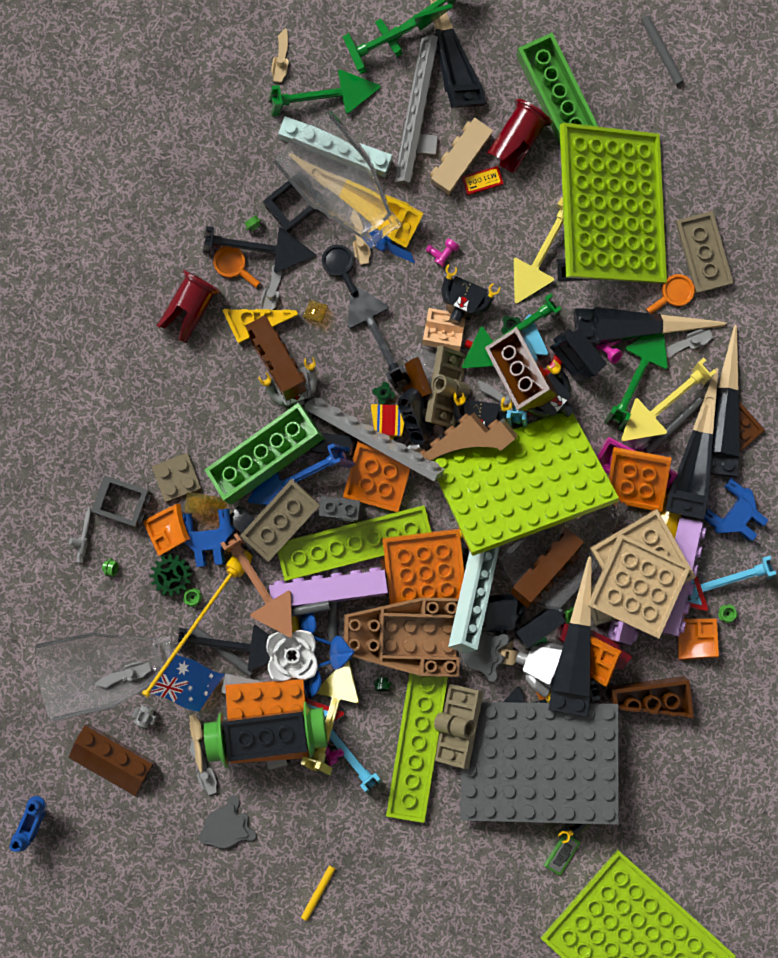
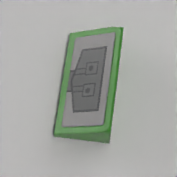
[544,833,581,875]

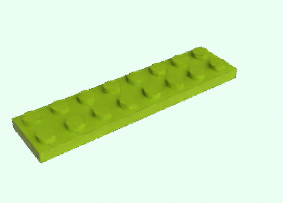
[277,505,431,581]
[386,673,448,823]

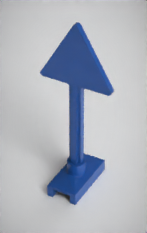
[247,443,355,505]

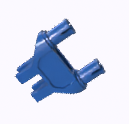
[704,478,768,541]
[182,509,235,567]
[9,796,47,852]

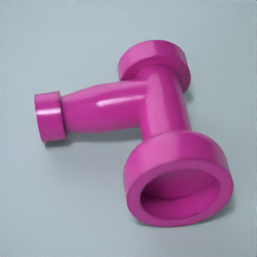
[426,238,460,267]
[595,341,623,364]
[325,741,344,766]

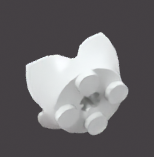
[266,630,318,682]

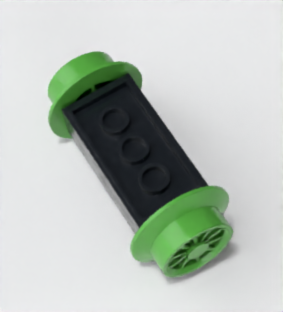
[204,702,328,768]

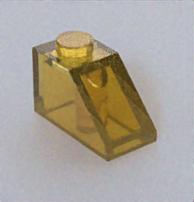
[184,492,227,517]

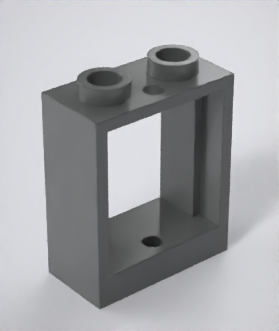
[91,475,152,527]
[319,496,360,522]

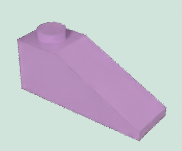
[607,621,638,645]

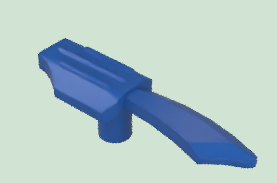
[366,227,415,263]

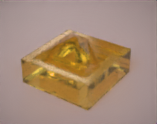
[303,300,328,324]

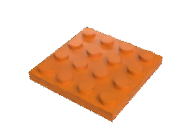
[382,529,464,605]
[225,679,309,764]

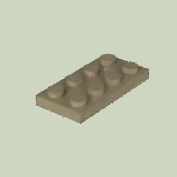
[675,211,733,294]
[240,479,320,562]

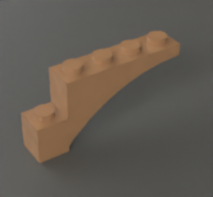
[420,413,518,461]

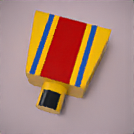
[371,404,404,440]

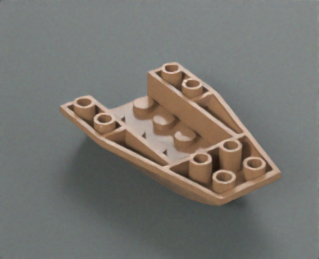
[344,597,459,677]

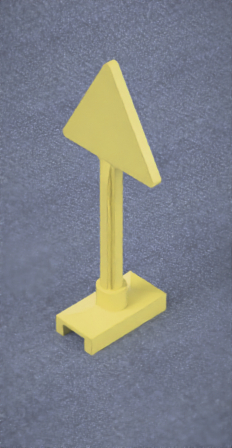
[514,197,564,303]
[621,358,716,442]
[301,661,359,775]

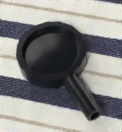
[322,244,358,295]

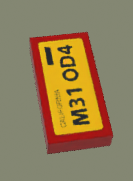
[462,166,504,196]

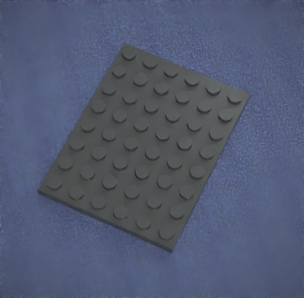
[460,702,619,825]

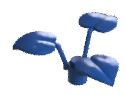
[299,613,355,699]

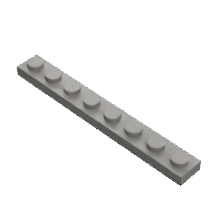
[394,35,438,184]
[304,397,445,481]

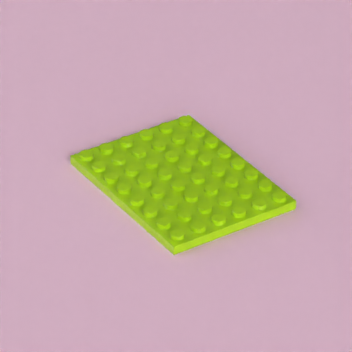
[560,123,667,284]
[431,412,619,556]
[540,849,736,958]

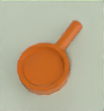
[213,246,261,288]
[646,274,694,314]

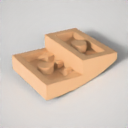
[422,308,465,352]

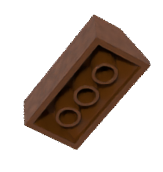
[485,327,558,411]
[68,724,155,796]

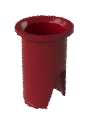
[486,98,552,173]
[156,269,222,343]

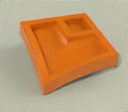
[143,503,190,556]
[678,619,719,660]
[591,636,622,686]

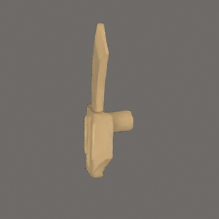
[271,28,289,83]
[349,210,371,265]
[189,715,204,773]

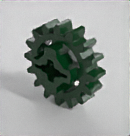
[150,554,193,596]

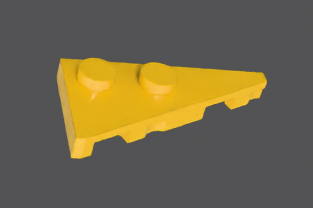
[222,309,298,344]

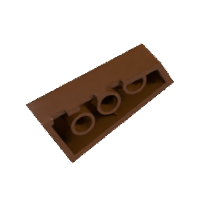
[245,315,307,402]
[511,527,584,608]
[608,676,694,718]

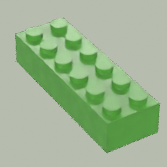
[516,33,598,147]
[205,403,325,505]

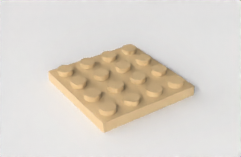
[589,509,696,585]
[587,534,691,639]

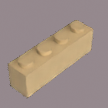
[430,118,493,195]

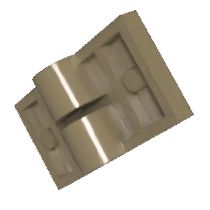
[425,346,470,428]
[434,684,484,769]

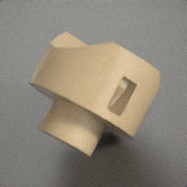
[500,642,519,665]

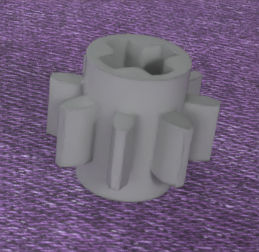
[132,704,157,728]

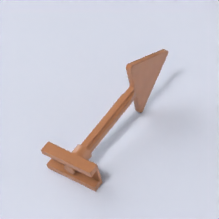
[220,533,292,637]

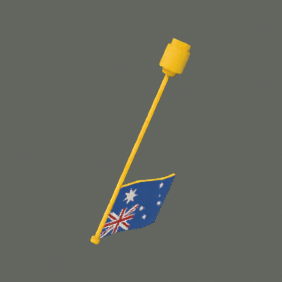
[141,549,253,712]

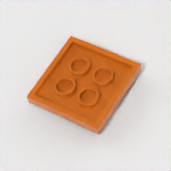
[343,441,410,512]
[609,447,672,512]

